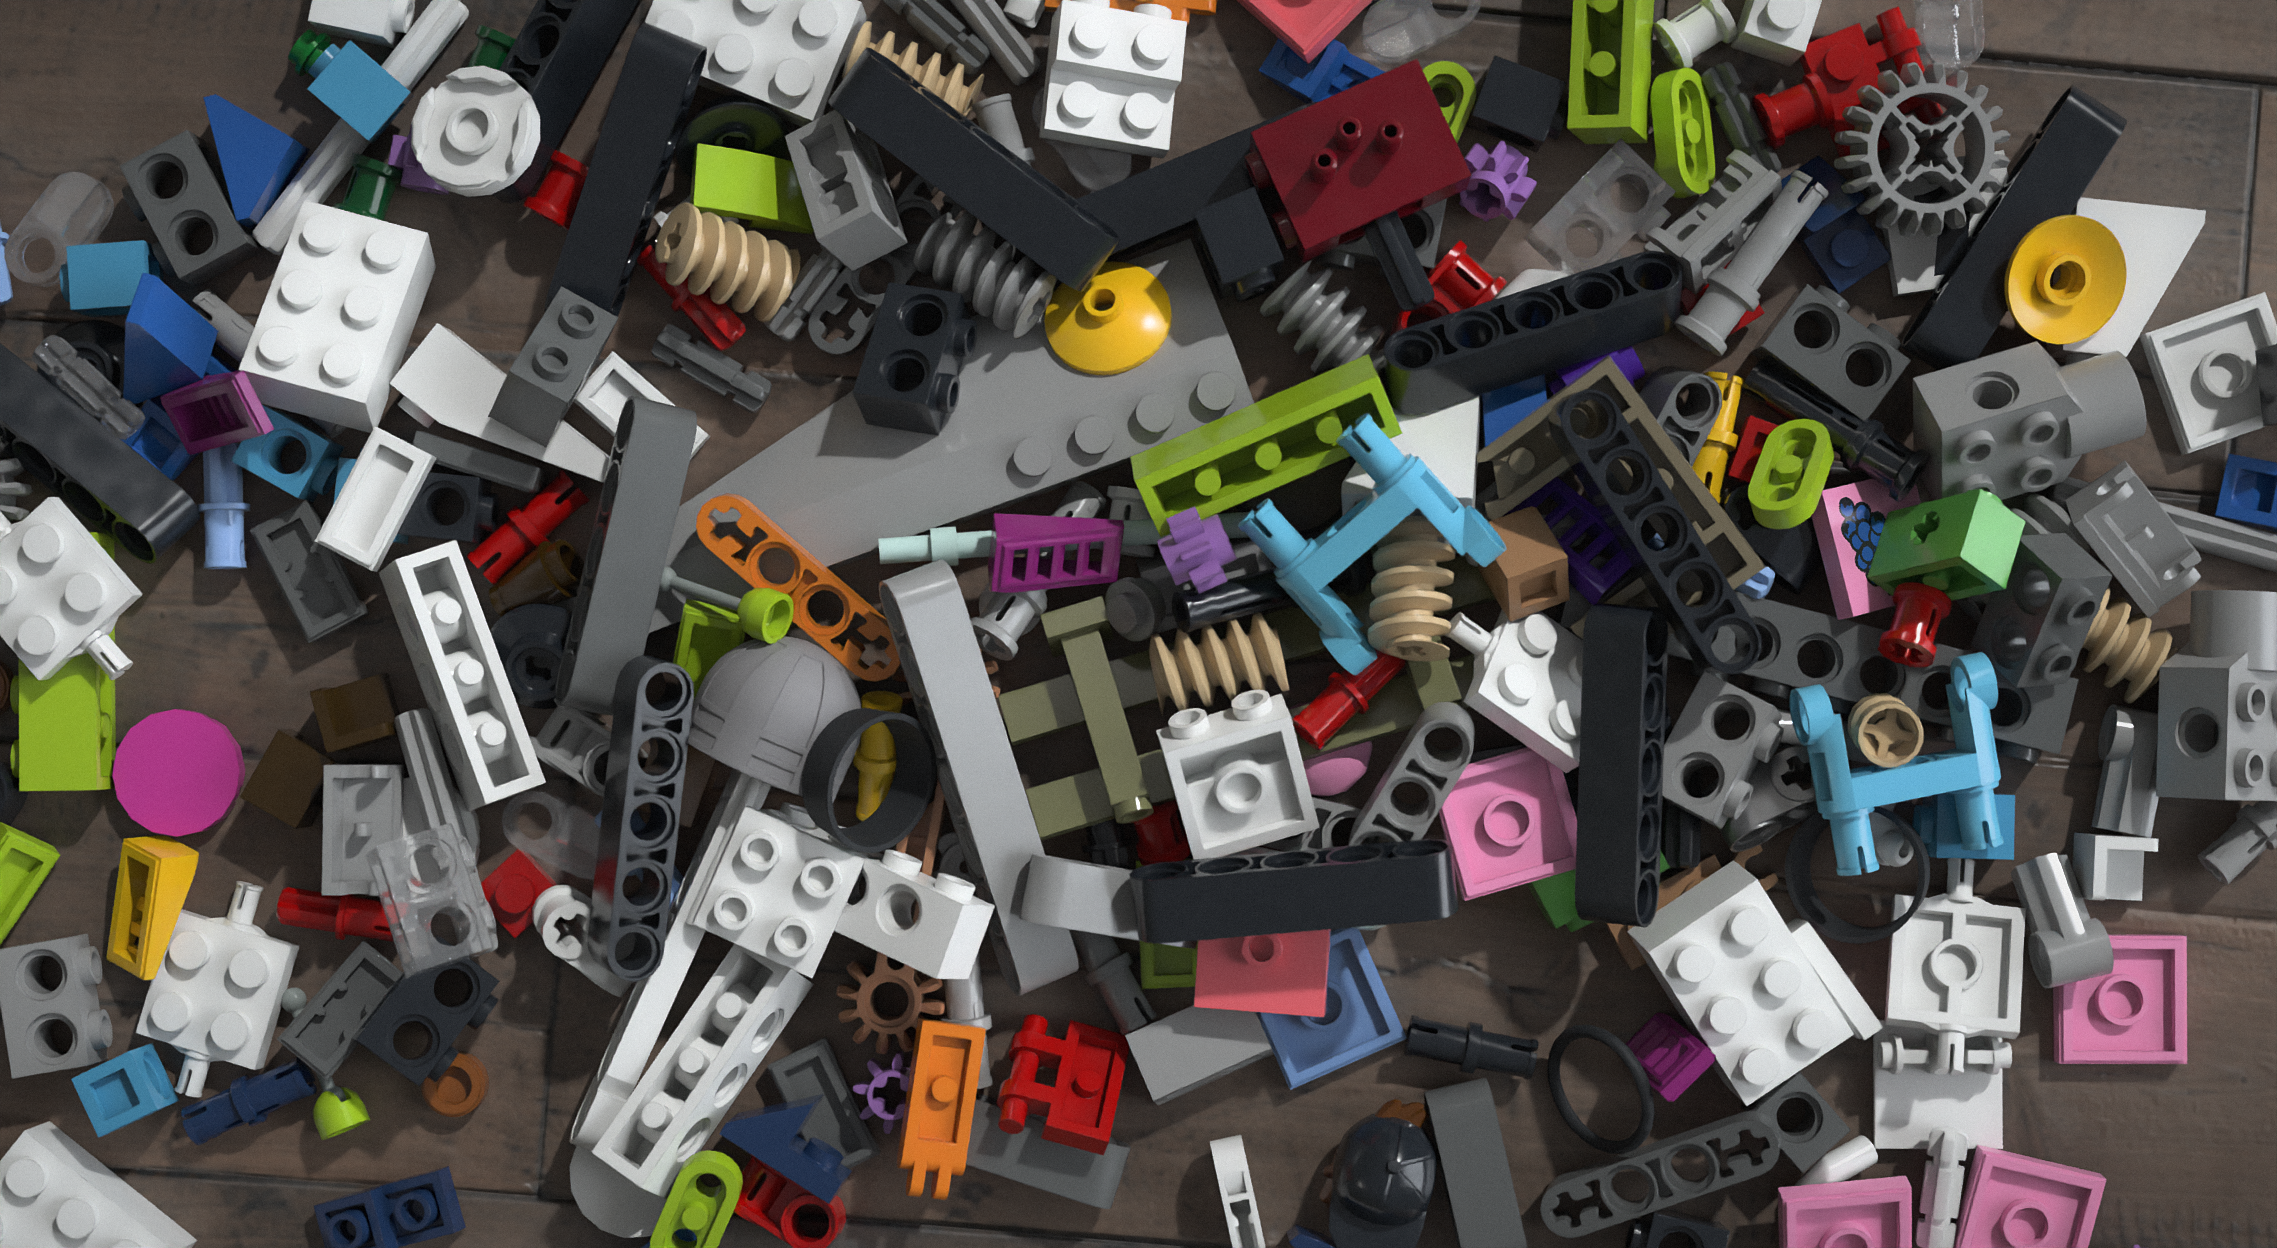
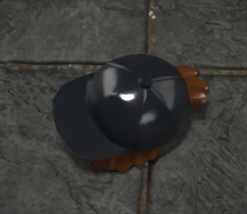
[1319,1099,1437,1248]

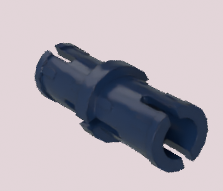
[181,1057,317,1145]

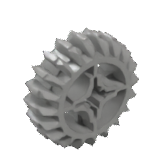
[1833,62,2011,237]

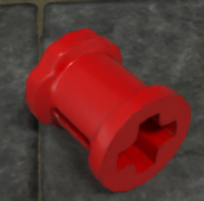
[1752,72,1835,149]
[523,150,589,231]
[1878,582,1952,668]
[1132,800,1191,866]

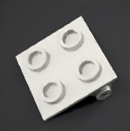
[693,805,866,978]
[1873,1020,2012,1149]

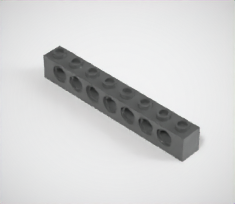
[1554,551,2079,763]

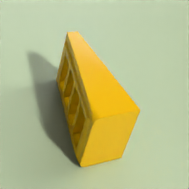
[106,835,199,980]

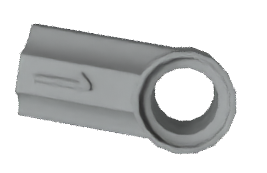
[2091,704,2159,838]
[2010,853,2114,989]

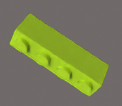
[1567,0,1654,144]
[1130,354,1403,537]
[10,532,116,791]

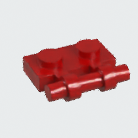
[1799,7,1943,157]
[997,1014,1130,1156]

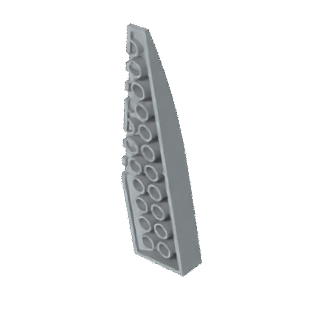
[531,239,1254,670]

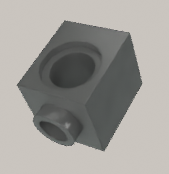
[1740,1072,1851,1173]

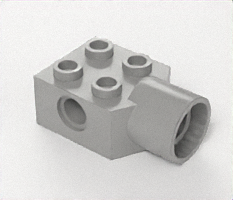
[1913,341,2146,501]
[2156,590,2277,801]

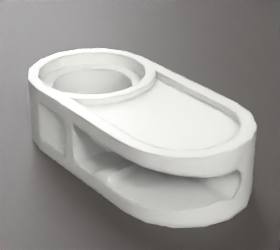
[1210,1135,1266,1248]

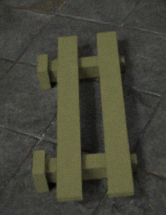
[998,544,1496,841]

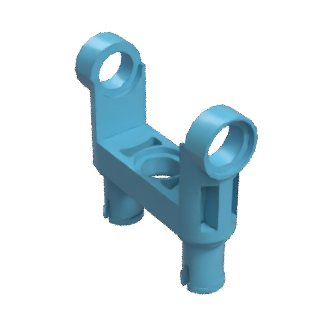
[1238,413,1507,676]
[1789,652,2004,876]

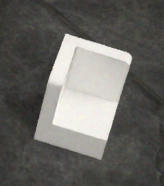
[2073,833,2159,901]

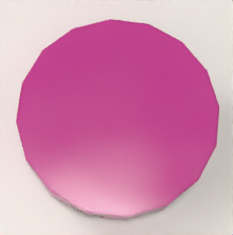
[112,709,246,837]

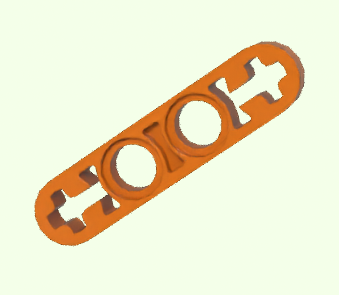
[696,493,901,682]

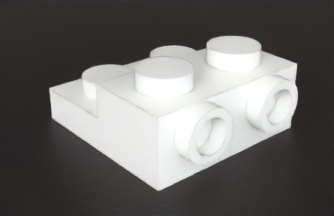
[1039,0,1187,159]
[1156,690,1320,860]

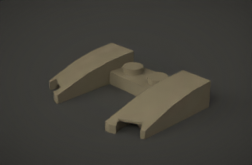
[1476,355,1765,638]

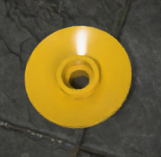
[2005,215,2127,344]
[1044,262,1172,375]

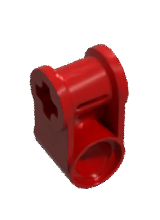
[1391,240,1508,335]
[733,1154,846,1248]

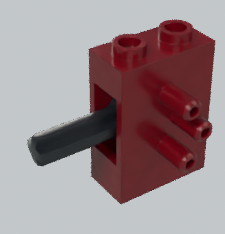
[1243,59,1472,312]

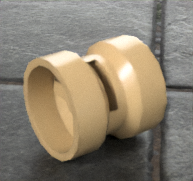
[1848,693,1924,767]

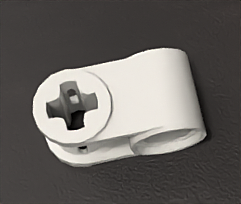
[532,885,636,997]

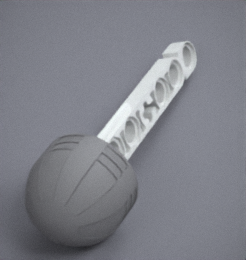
[570,636,861,1151]

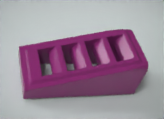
[160,370,274,455]
[988,513,1124,593]
[1621,1012,1716,1102]

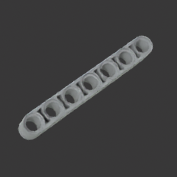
[879,559,1079,996]

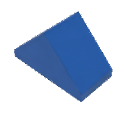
[203,94,310,230]
[123,272,218,404]

